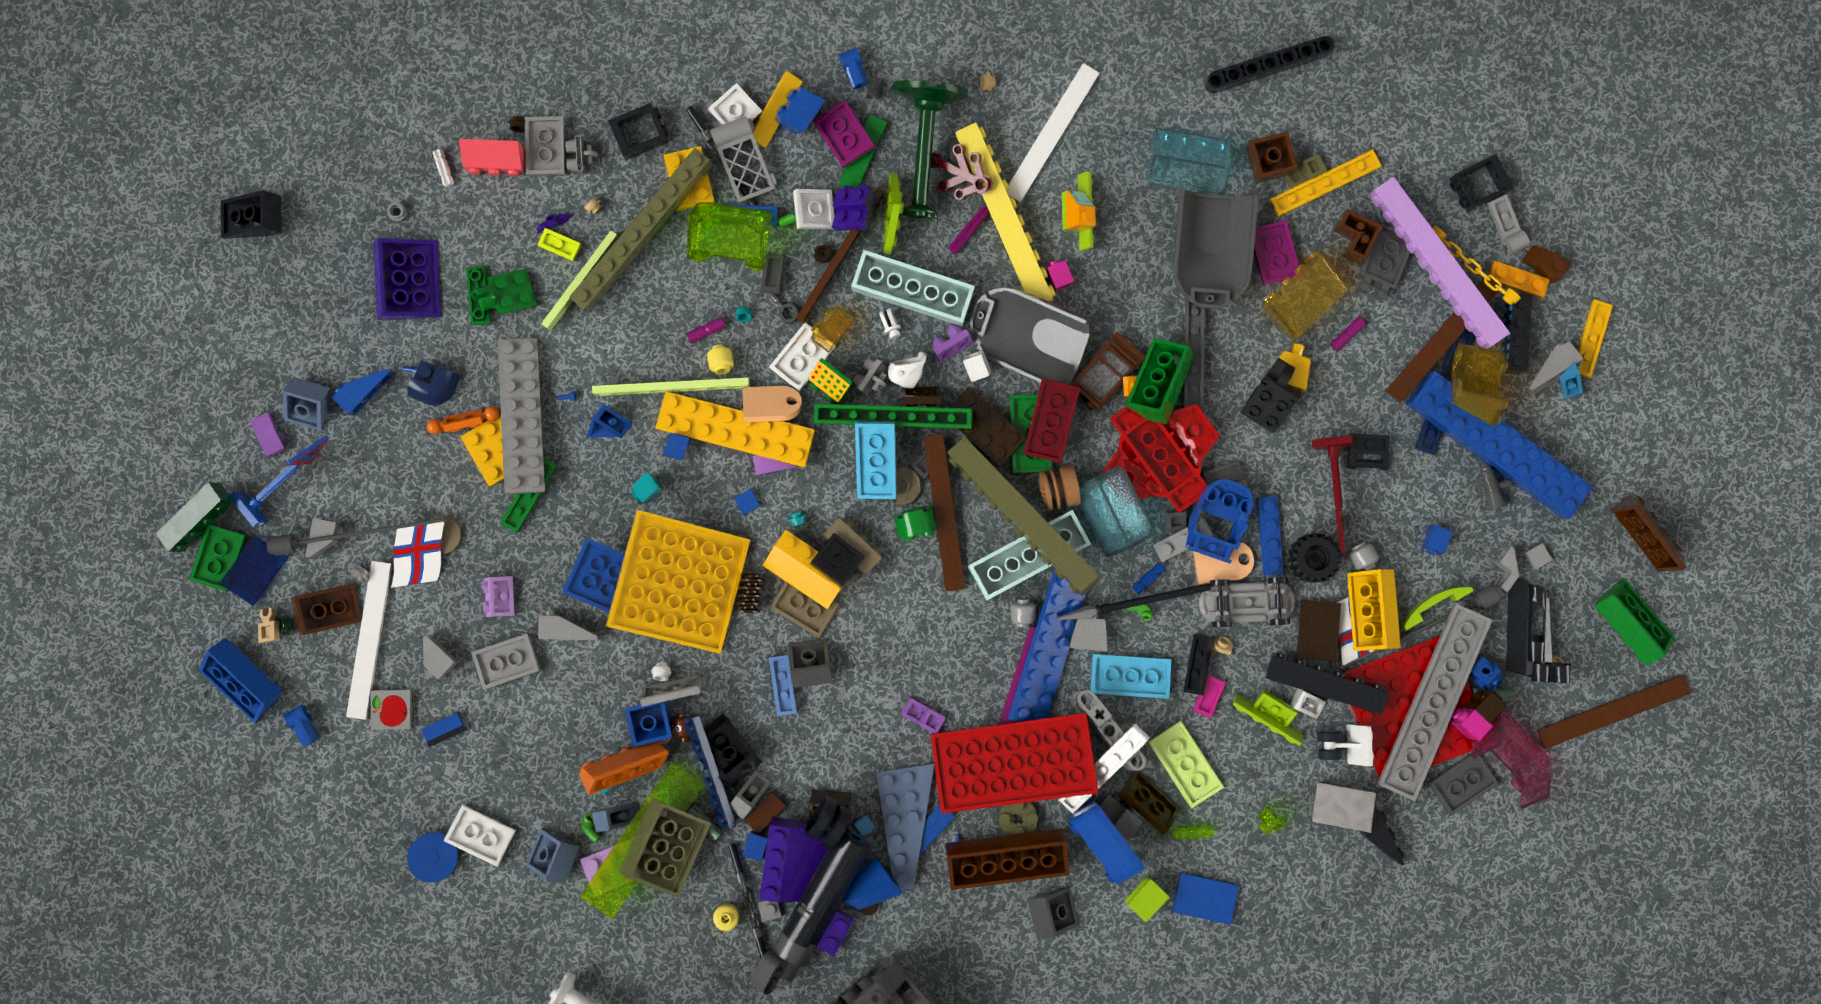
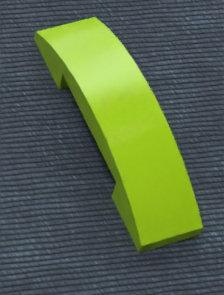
[1400,587,1474,630]

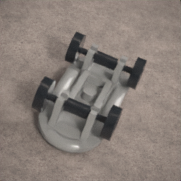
[1198,577,1296,627]

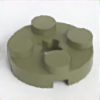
[998,802,1038,835]

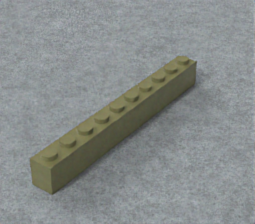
[569,148,713,313]
[948,437,1099,597]

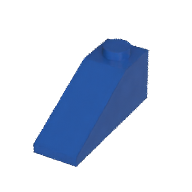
[331,369,394,416]

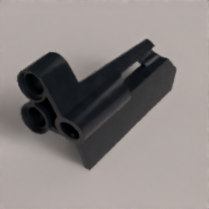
[1506,578,1571,683]

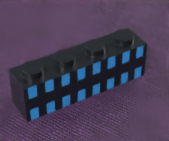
[1500,293,1533,375]

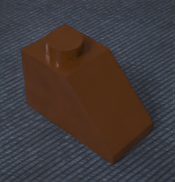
[1522,246,1572,284]

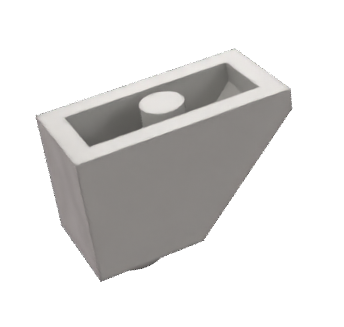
[305,518,343,558]
[423,635,459,679]
[730,771,771,819]

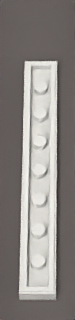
[1007,63,1099,203]
[346,561,393,720]

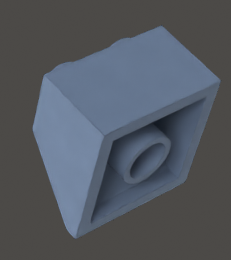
[283,377,331,431]
[526,829,580,884]

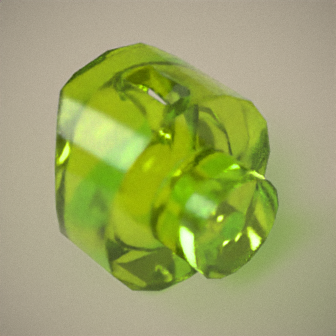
[1257,806,1287,836]

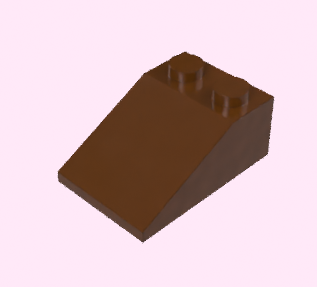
[290,583,362,636]

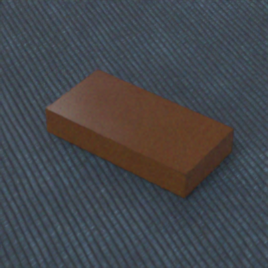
[744,792,786,834]

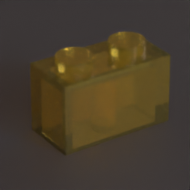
[810,304,855,353]

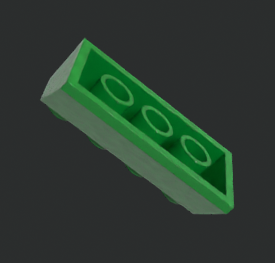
[1125,338,1194,425]
[1595,577,1675,666]

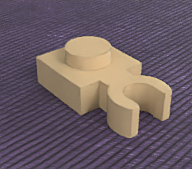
[258,608,280,644]

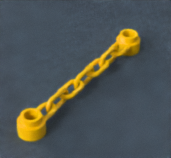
[1432,225,1521,305]

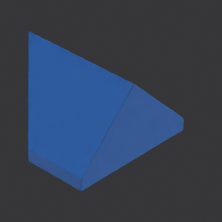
[586,404,632,439]

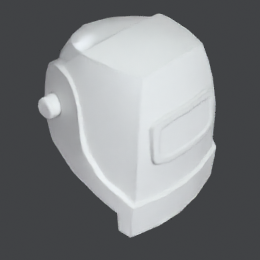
[888,352,927,389]

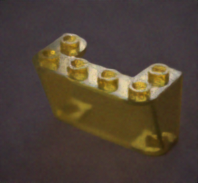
[1261,250,1351,341]
[1451,343,1509,427]

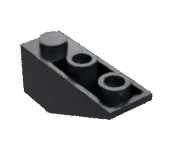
[1360,808,1404,865]

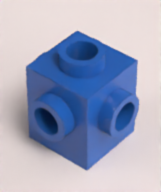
[1470,656,1503,691]

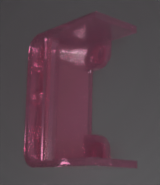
[1472,709,1552,809]

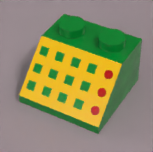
[808,357,853,405]

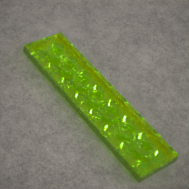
[580,762,704,919]

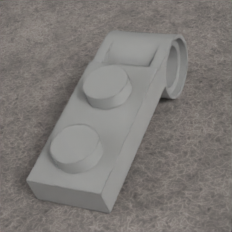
[1486,194,1530,254]
[1153,518,1214,562]

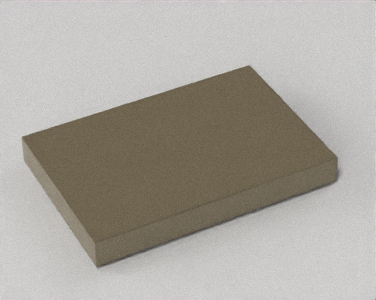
[770,582,840,638]

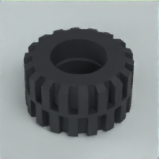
[1288,533,1342,583]

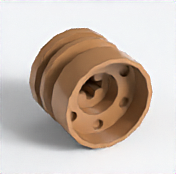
[1038,465,1081,512]

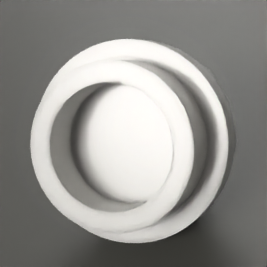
[651,660,671,681]

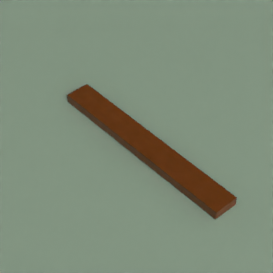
[796,187,884,324]
[1385,274,1502,403]
[923,434,965,591]
[1537,675,1691,749]

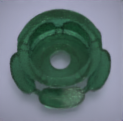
[279,615,295,634]

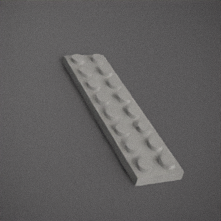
[497,338,545,495]

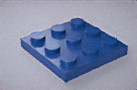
[562,538,625,613]

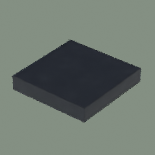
[810,533,865,588]

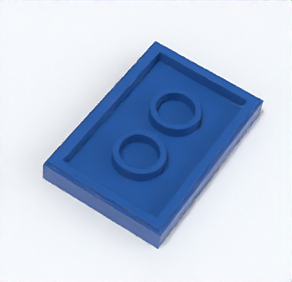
[1172,872,1239,925]

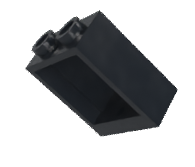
[608,103,669,160]
[1450,154,1514,212]

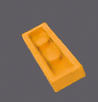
[1489,261,1550,298]

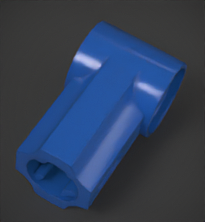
[838,48,868,89]
[284,704,320,747]

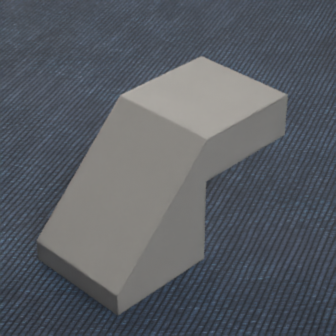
[1494,547,1519,592]

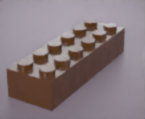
[945,828,1070,890]

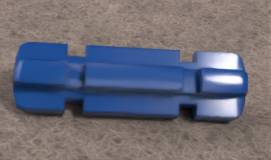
[1132,562,1166,594]

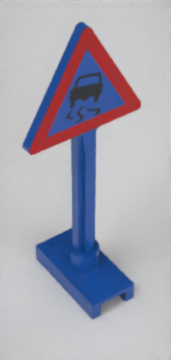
[230,435,329,527]

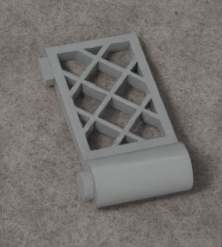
[710,116,777,203]

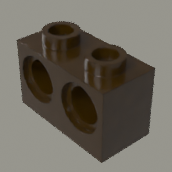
[1463,689,1506,723]

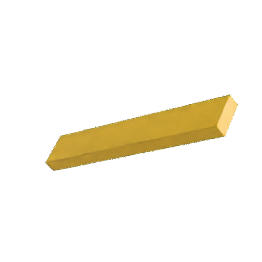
[1269,150,1382,217]

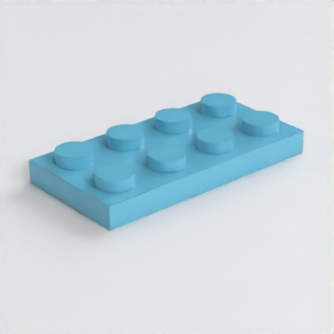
[855,421,897,499]
[1090,654,1171,699]

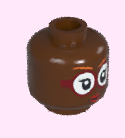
[672,713,692,742]

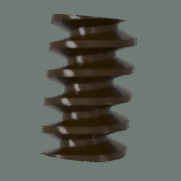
[735,572,765,614]

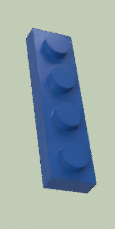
[1257,496,1284,575]

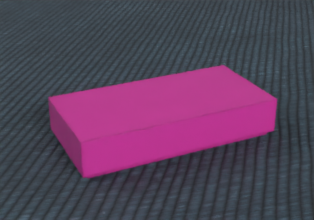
[1192,674,1226,718]

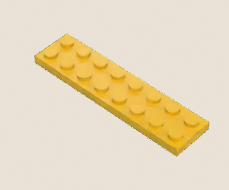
[655,391,816,468]

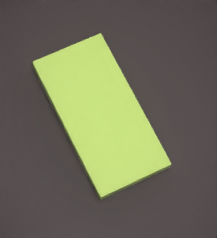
[1148,720,1224,809]

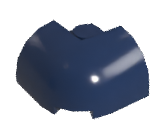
[408,360,461,406]

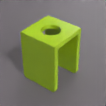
[1125,876,1169,922]

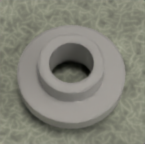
[387,202,407,222]
[350,565,370,583]

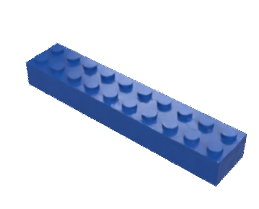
[1405,371,1593,519]

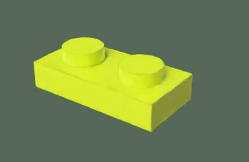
[537,228,582,262]

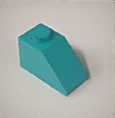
[631,472,664,504]

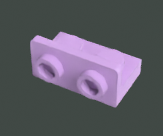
[482,576,514,617]

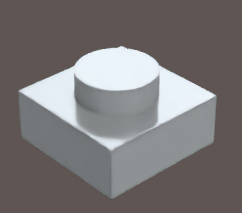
[758,900,782,922]

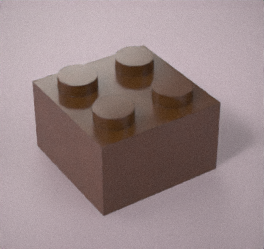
[1246,131,1298,183]

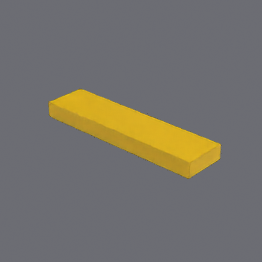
[752,71,803,148]
[1577,299,1613,379]

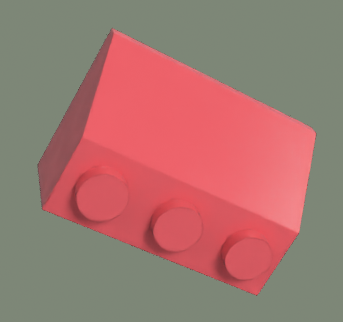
[459,139,525,177]

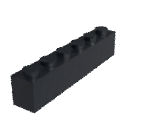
[1265,652,1389,715]

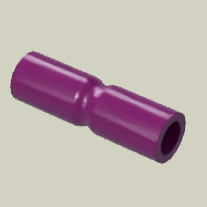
[686,317,726,344]
[1330,317,1366,352]

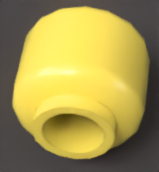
[707,345,734,375]
[713,903,740,931]

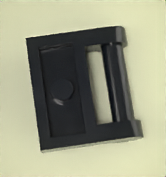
[1347,434,1389,471]

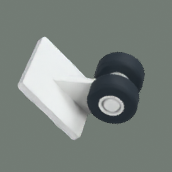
[1318,724,1374,766]

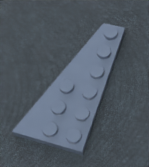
[876,763,934,890]

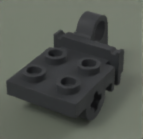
[1241,357,1301,434]

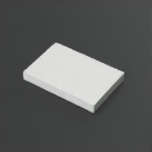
[769,322,836,392]
[444,805,516,867]

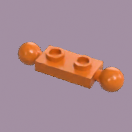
[427,406,500,435]

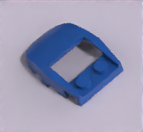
[1185,479,1253,564]

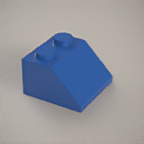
[775,88,825,134]
[625,701,673,748]

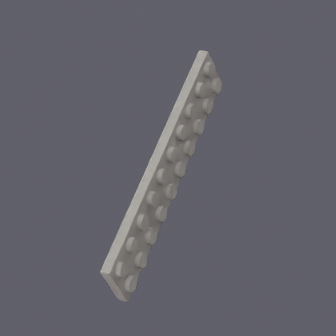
[1377,604,1492,801]

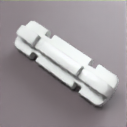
[433,149,454,187]

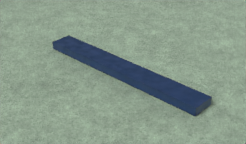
[1414,329,1475,455]

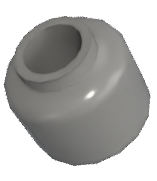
[1349,541,1379,571]
[1011,597,1036,627]

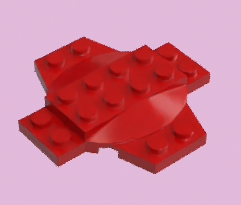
[1101,404,1220,513]

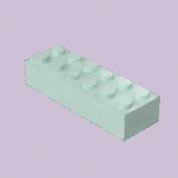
[851,250,975,327]
[968,510,1091,601]

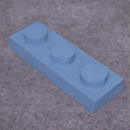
[769,655,797,716]

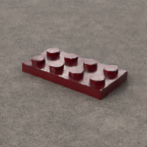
[1023,377,1080,463]

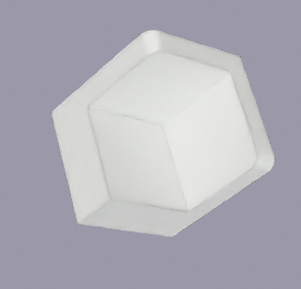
[963,350,991,382]

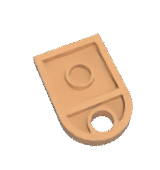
[742,386,802,422]
[1193,542,1254,585]

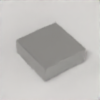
[1524,543,1552,570]

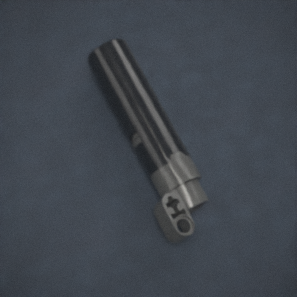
[750,829,871,995]

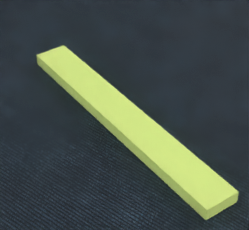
[592,378,750,396]

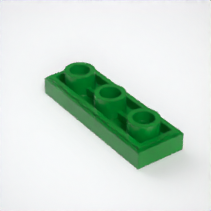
[466,266,492,326]

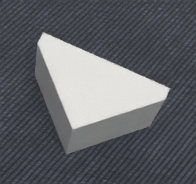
[1290,689,1326,719]

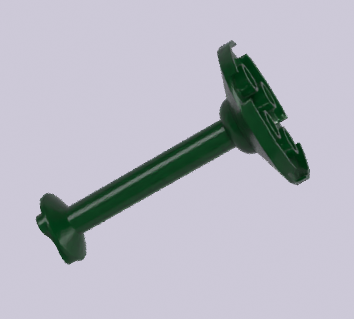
[891,80,968,219]

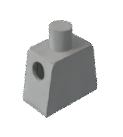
[1069,615,1107,652]

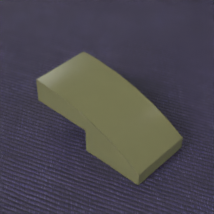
[1284,154,1327,189]

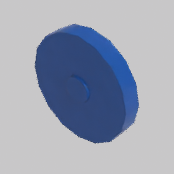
[407,832,458,883]

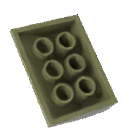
[619,798,711,898]

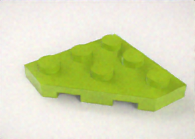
[883,172,904,254]

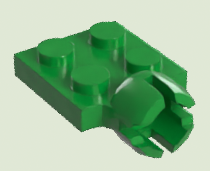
[474,269,537,315]

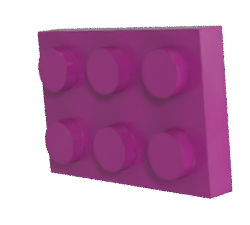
[813,99,876,169]
[1254,220,1302,286]

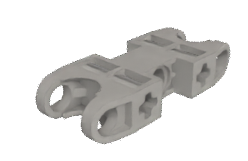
[1072,690,1146,771]

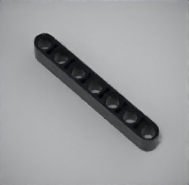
[1205,36,1334,93]

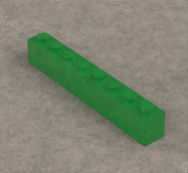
[814,404,973,429]

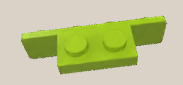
[1062,171,1094,251]
[1233,689,1304,746]

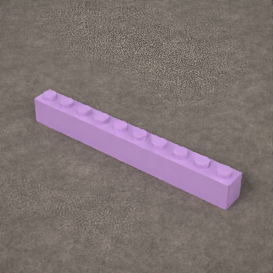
[1371,177,1510,350]

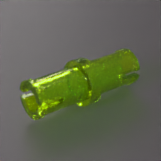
[1171,825,1213,841]

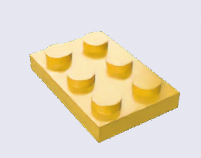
[664,146,715,212]

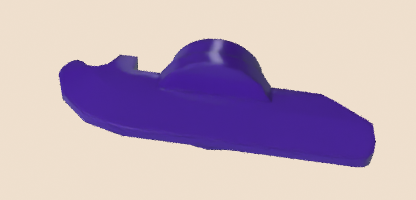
[536,212,570,233]

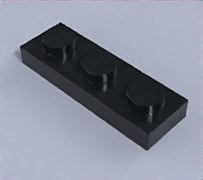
[1183,634,1214,696]

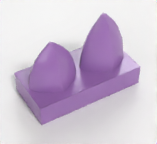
[933,324,973,363]

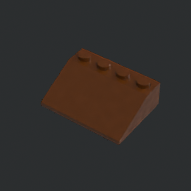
[1610,494,1686,572]

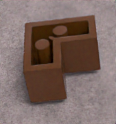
[1334,209,1382,265]

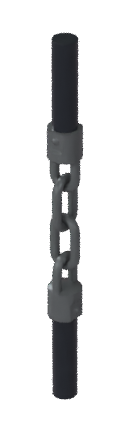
[686,106,759,206]
[728,843,767,959]

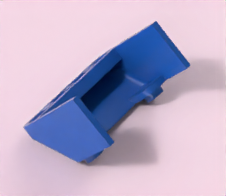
[1067,798,1146,885]

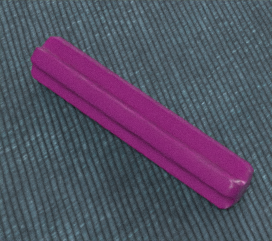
[948,205,990,254]

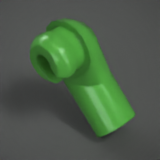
[778,213,796,228]
[1126,604,1153,621]
[581,813,601,843]

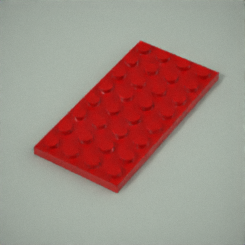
[930,713,1099,814]

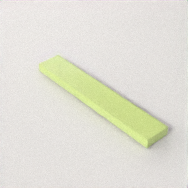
[542,231,619,331]

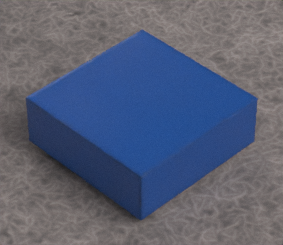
[734,489,761,515]

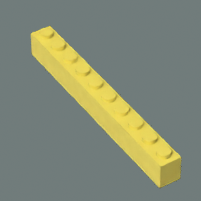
[955,123,1056,302]

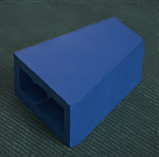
[843,858,903,910]

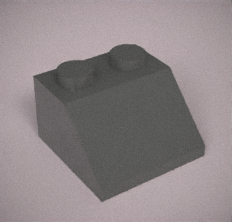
[788,638,832,688]
[1027,887,1079,938]

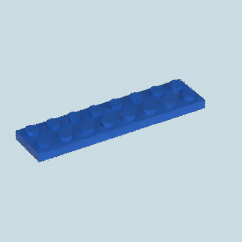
[1008,568,1087,722]

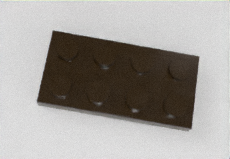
[950,386,1027,467]

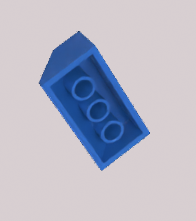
[199,638,282,723]

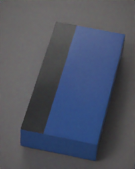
[421,712,466,747]

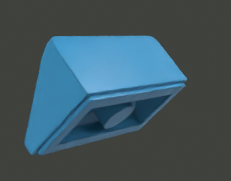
[1559,362,1583,399]

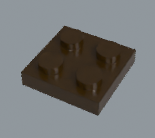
[901,386,941,407]

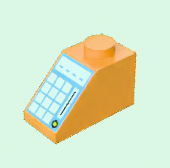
[1066,190,1096,231]

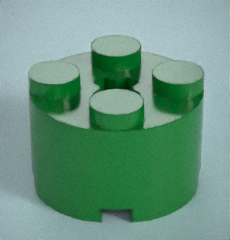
[893,505,937,542]

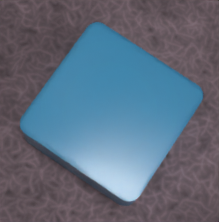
[854,815,875,836]

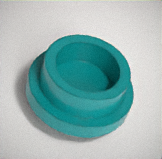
[788,511,807,526]

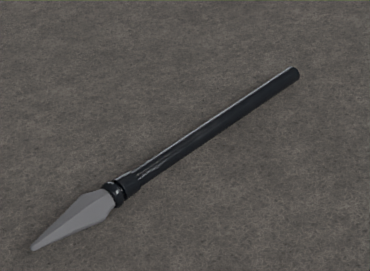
[1058,583,1210,620]

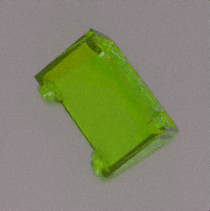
[687,202,772,271]

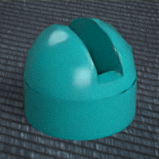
[736,306,751,322]

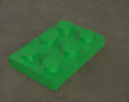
[189,525,247,592]

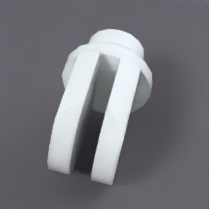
[879,308,901,339]

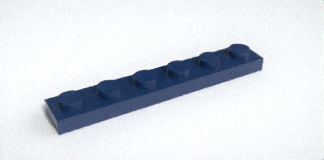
[684,714,736,829]

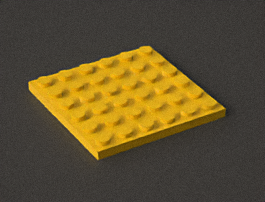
[606,510,750,654]

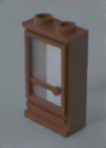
[1071,332,1145,411]

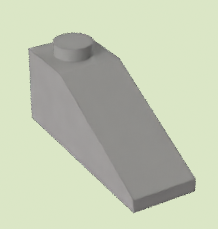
[1529,341,1583,396]
[538,612,601,640]

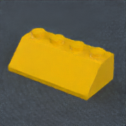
[763,530,847,609]
[1347,569,1401,651]

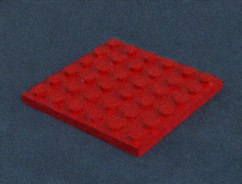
[1342,635,1492,778]

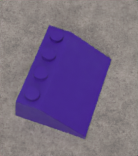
[373,238,441,320]
[759,816,828,903]

